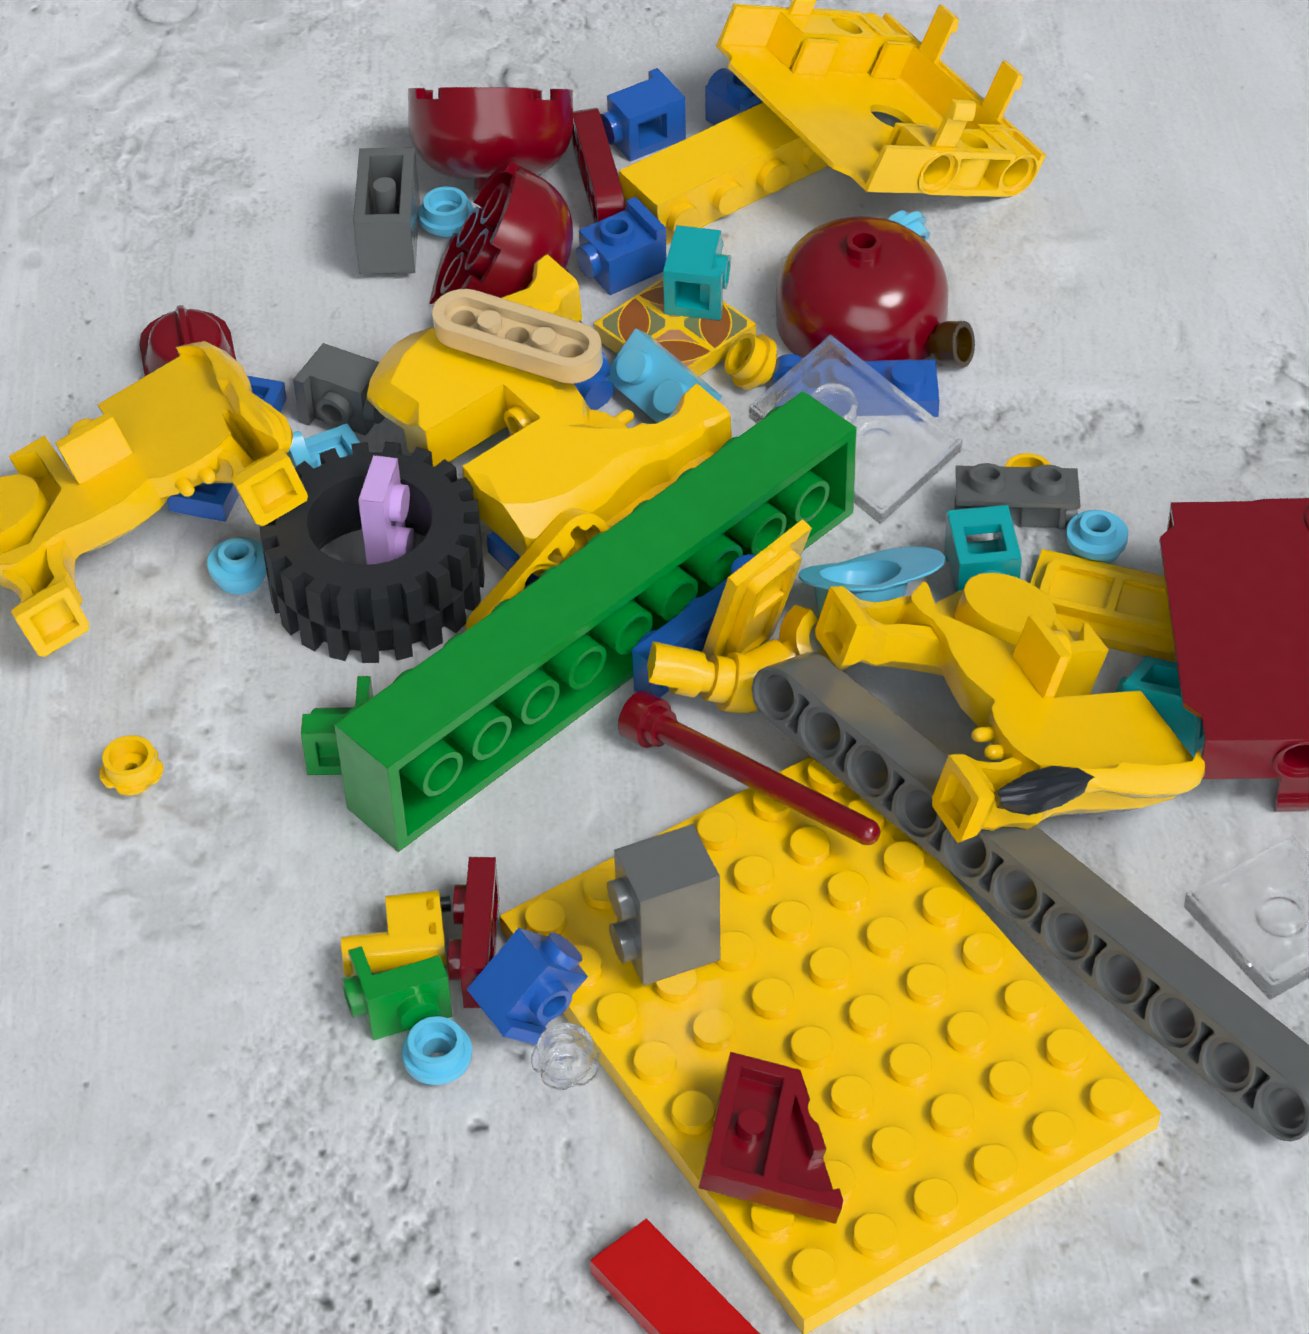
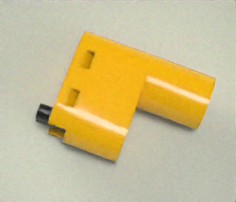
[341,890,452,977]

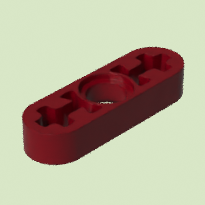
[571,108,625,223]

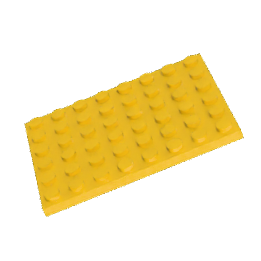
[499,756,1161,1334]

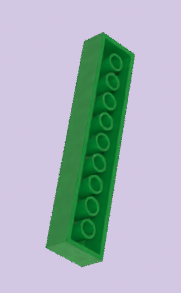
[334,391,857,852]

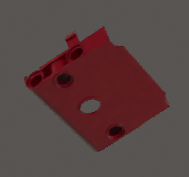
[1159,498,1309,812]

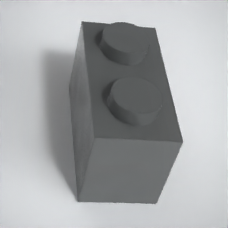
[353,147,420,274]
[607,824,721,986]

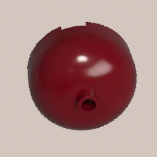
[408,87,573,190]
[429,161,573,304]
[776,216,948,362]

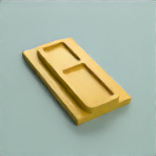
[702,519,812,659]
[1030,549,1176,662]

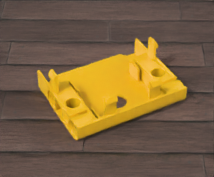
[716,0,1046,197]

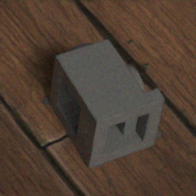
[293,343,385,436]

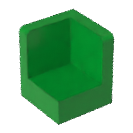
[301,676,374,775]

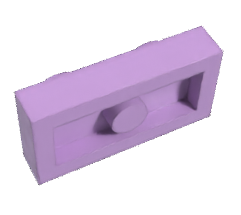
[358,455,415,565]

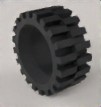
[260,442,485,663]

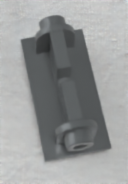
[954,463,1081,529]

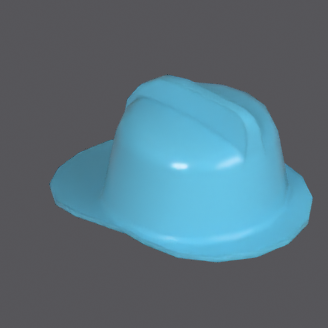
[798,546,945,614]

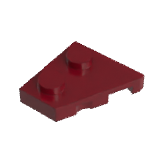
[698,1052,843,1224]

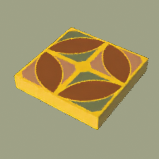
[593,278,756,377]

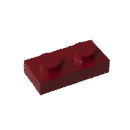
[448,857,500,1008]

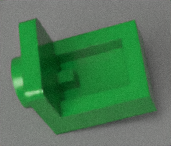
[341,946,453,1041]

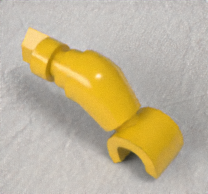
[647,605,848,714]

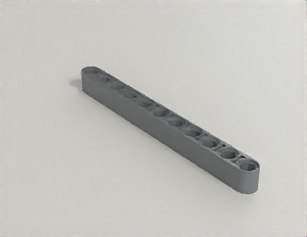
[752,652,1309,1142]

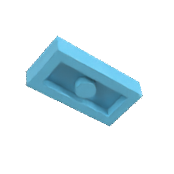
[607,328,722,423]

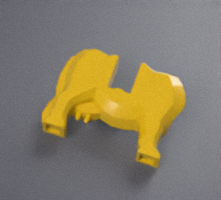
[367,254,732,577]
[0,341,308,657]

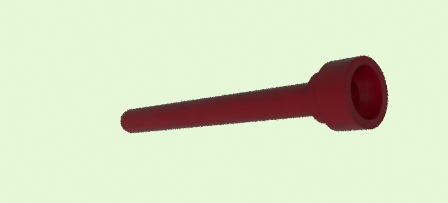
[618,690,881,846]

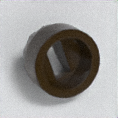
[926,321,975,368]

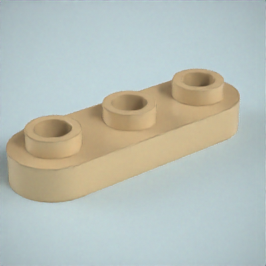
[432,289,603,383]

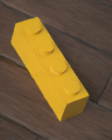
[619,102,829,245]

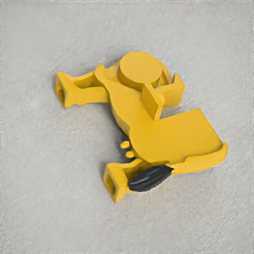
[815,573,1205,843]

